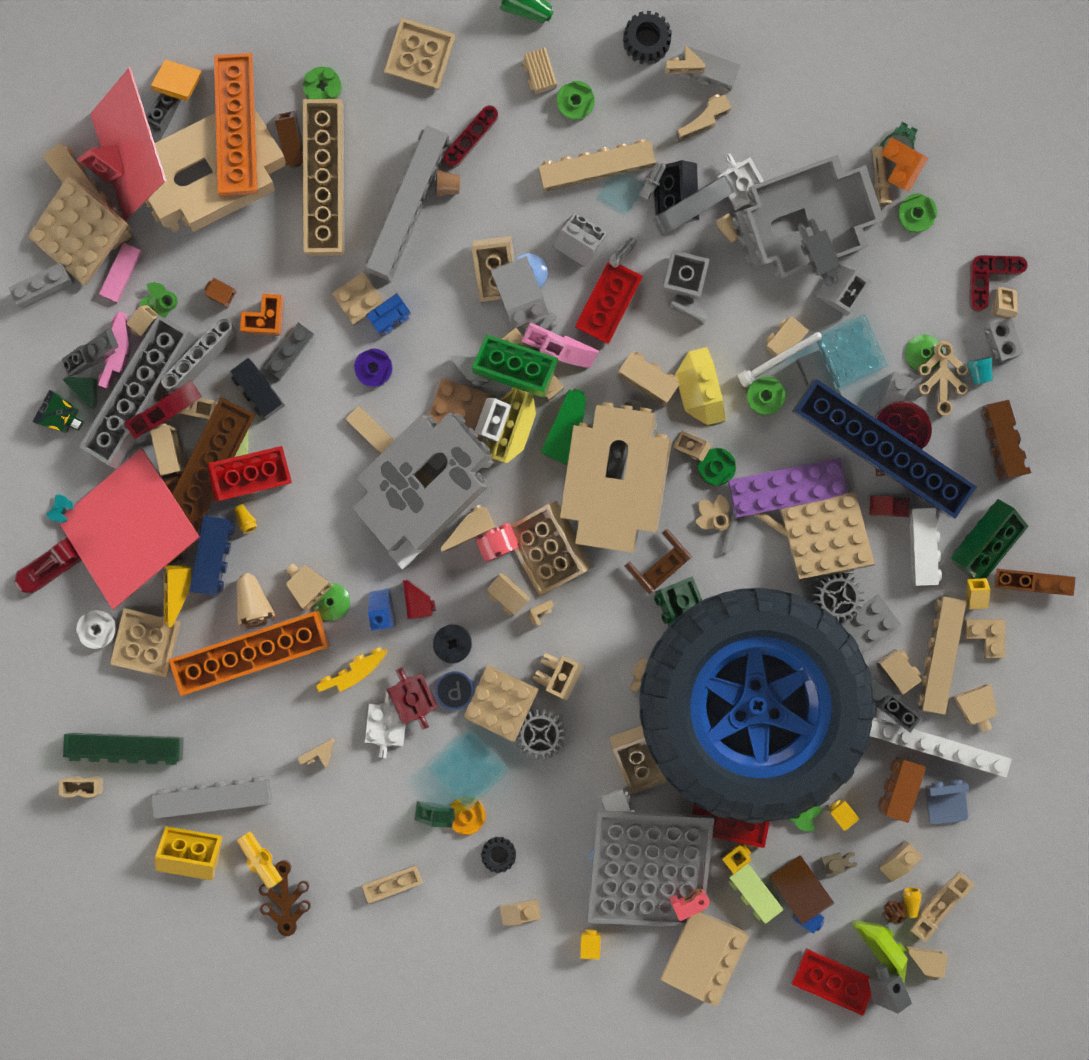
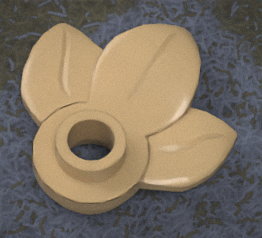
[696,495,730,531]

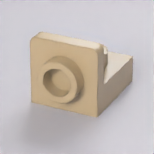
[528,599,554,627]

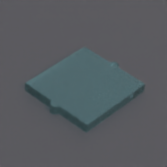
[599,174,643,213]

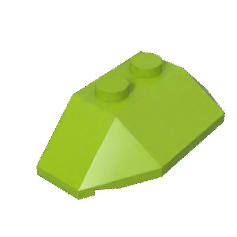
[851,920,908,983]

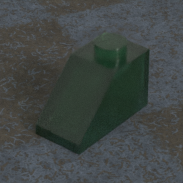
[414,801,455,828]

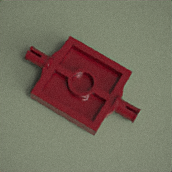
[386,667,437,730]

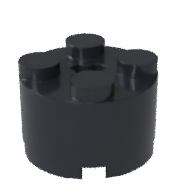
[433,624,472,663]

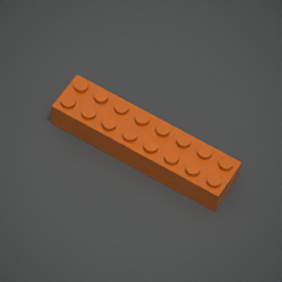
[168,611,331,696]

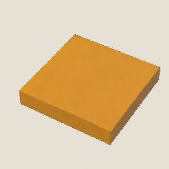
[151,59,201,101]

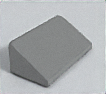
[670,295,709,325]

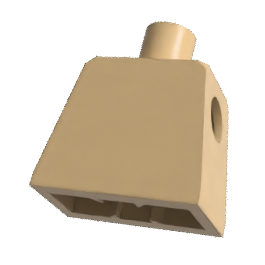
[286,564,333,611]
[952,684,997,732]

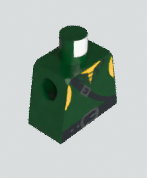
[32,390,84,433]

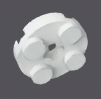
[76,610,117,649]

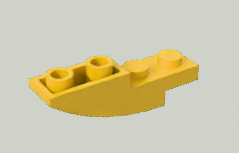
[316,647,388,692]

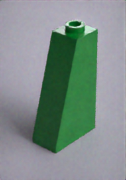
[540,388,586,466]

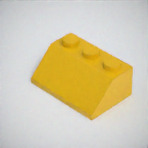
[155,826,222,881]

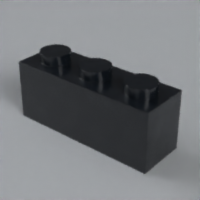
[230,358,285,419]

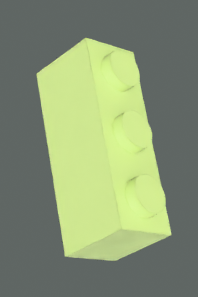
[728,864,784,924]

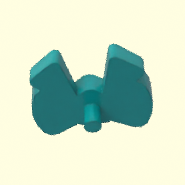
[46,494,74,524]

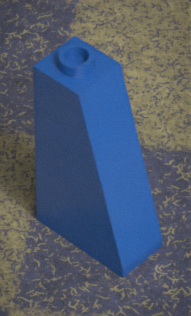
[367,589,396,631]

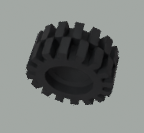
[481,836,516,873]

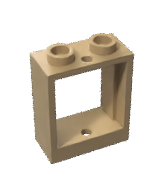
[150,423,185,478]

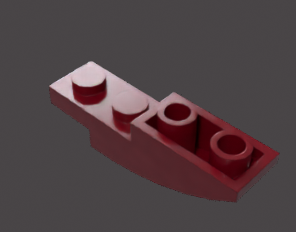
[124,380,202,439]

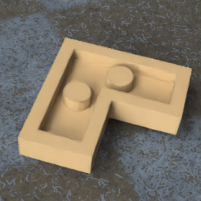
[965,619,1005,658]

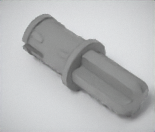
[639,161,666,200]

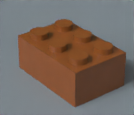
[878,756,926,823]

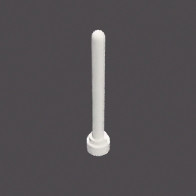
[738,332,822,387]

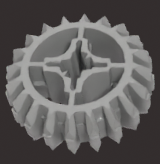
[812,573,864,623]
[516,708,566,760]

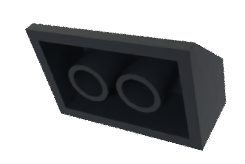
[653,160,699,223]

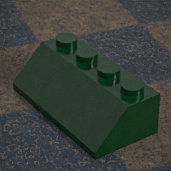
[950,499,1029,579]

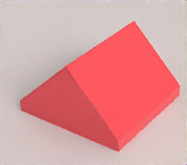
[77,145,124,183]

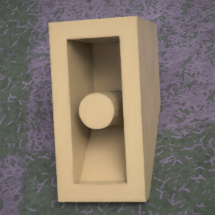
[879,841,923,882]
[905,946,948,980]

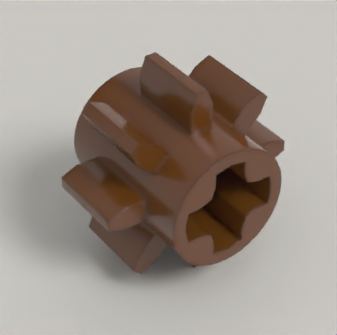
[882,900,908,925]

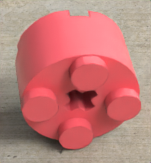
[475,522,520,563]

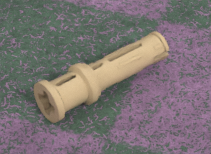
[872,147,892,207]

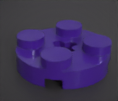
[354,348,393,387]

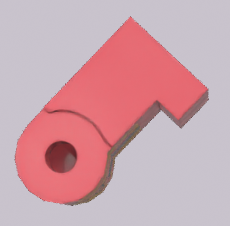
[669,889,710,921]

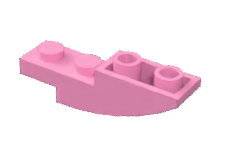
[98,311,130,390]
[522,322,599,368]

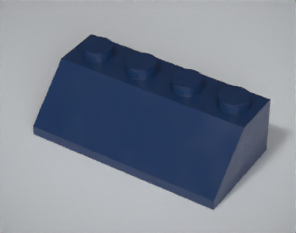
[189,515,235,596]

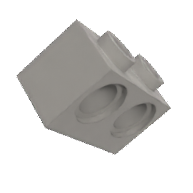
[984,317,1024,363]

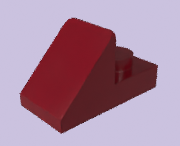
[869,496,910,517]

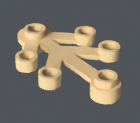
[918,341,968,416]

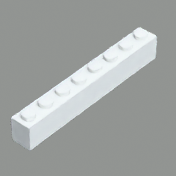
[869,717,1012,777]

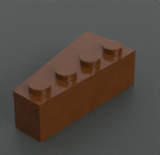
[981,400,1031,480]

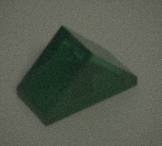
[63,377,97,409]

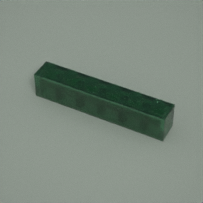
[63,733,184,765]

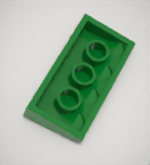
[472,334,558,398]

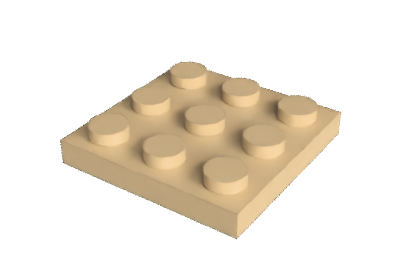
[384,18,456,90]
[110,608,181,678]
[464,665,539,742]

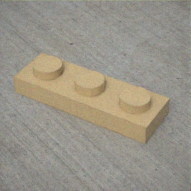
[362,864,423,904]

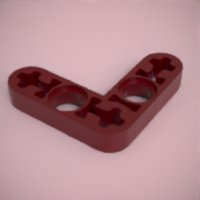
[969,255,1028,312]

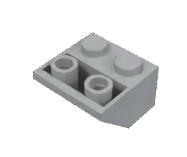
[553,213,607,267]
[815,265,872,316]

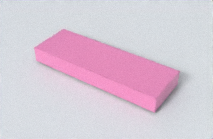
[99,242,142,303]

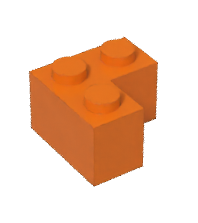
[881,138,929,192]
[240,294,285,336]

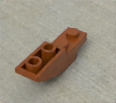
[995,569,1076,596]

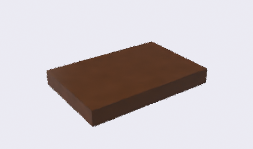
[769,855,834,925]

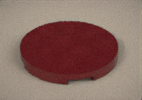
[876,401,932,449]

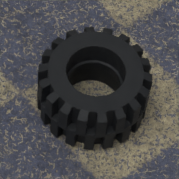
[623,11,672,65]

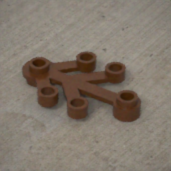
[259,860,311,936]

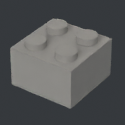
[662,250,710,300]

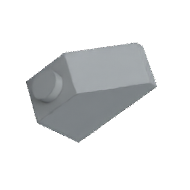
[451,356,489,386]

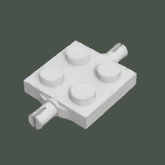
[717,153,764,210]
[365,692,406,758]

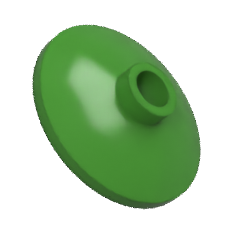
[905,335,943,373]
[312,583,350,621]

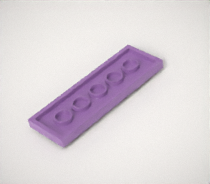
[728,458,848,518]

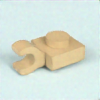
[629,657,648,692]

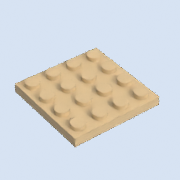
[28,176,128,285]
[780,492,875,581]

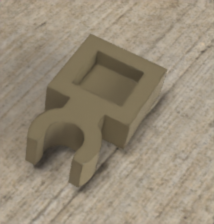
[821,852,858,877]

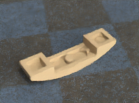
[910,871,975,943]

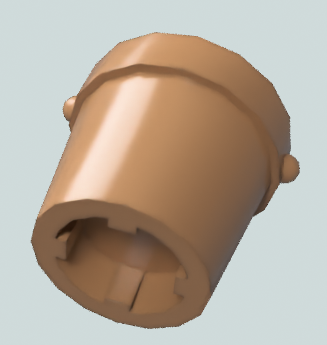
[435,170,460,197]

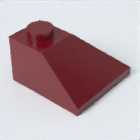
[403,580,436,619]

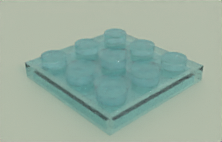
[817,314,888,388]
[428,728,510,810]

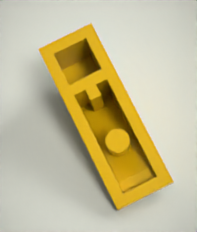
[163,565,193,627]

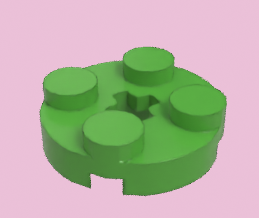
[303,67,342,99]
[557,81,595,120]
[898,193,937,233]
[747,377,786,415]

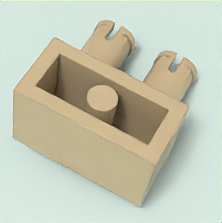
[533,653,584,701]

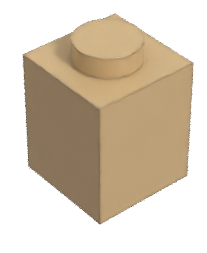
[126,305,158,336]

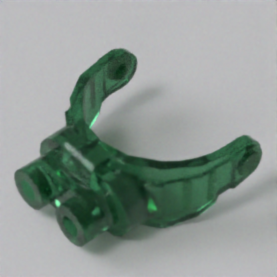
[879,122,918,150]

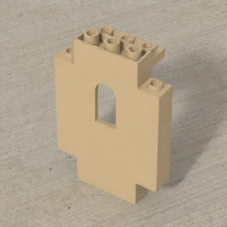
[145,112,286,233]
[560,402,672,553]

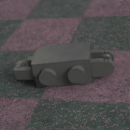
[798,218,840,287]

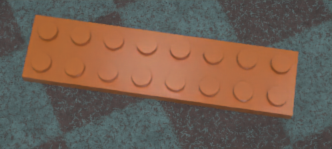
[214,53,258,196]

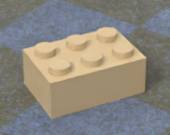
[617,352,680,406]

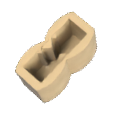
[59,776,103,798]

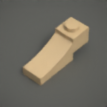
[677,94,731,141]

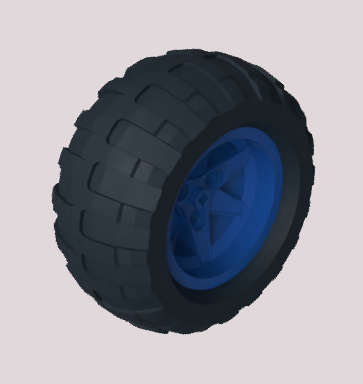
[639,588,876,823]

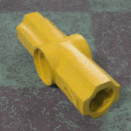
[236,831,283,890]

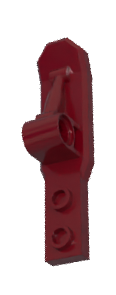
[14,537,82,594]

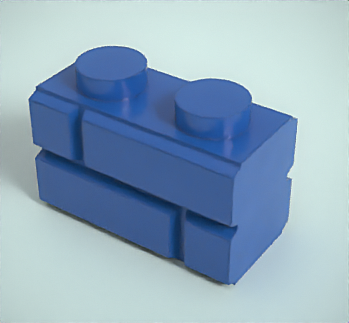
[366,293,411,335]

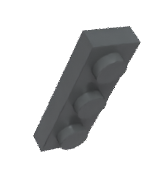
[264,322,314,380]

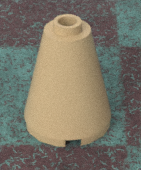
[237,573,276,628]

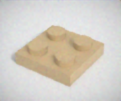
[332,272,384,325]

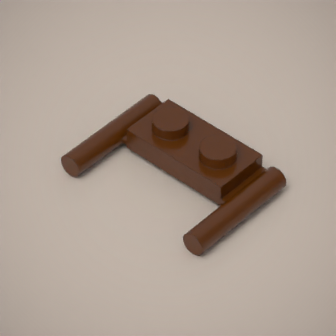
[624,528,692,595]

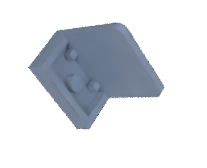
[925,779,969,824]

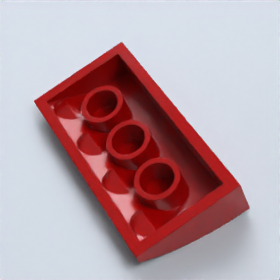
[208,446,292,503]

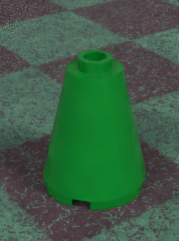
[499,0,554,23]

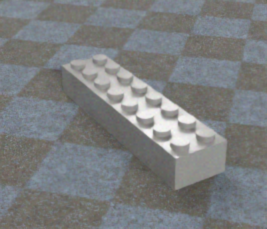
[365,125,450,282]
[79,315,198,469]

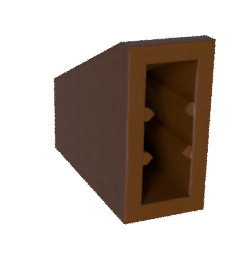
[275,111,303,168]

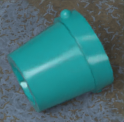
[967,357,993,384]

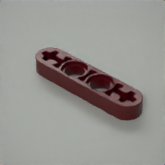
[444,105,498,168]

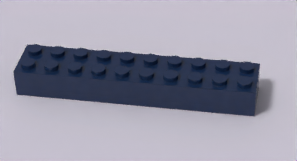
[791,379,977,519]

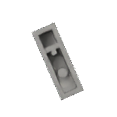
[874,371,913,418]

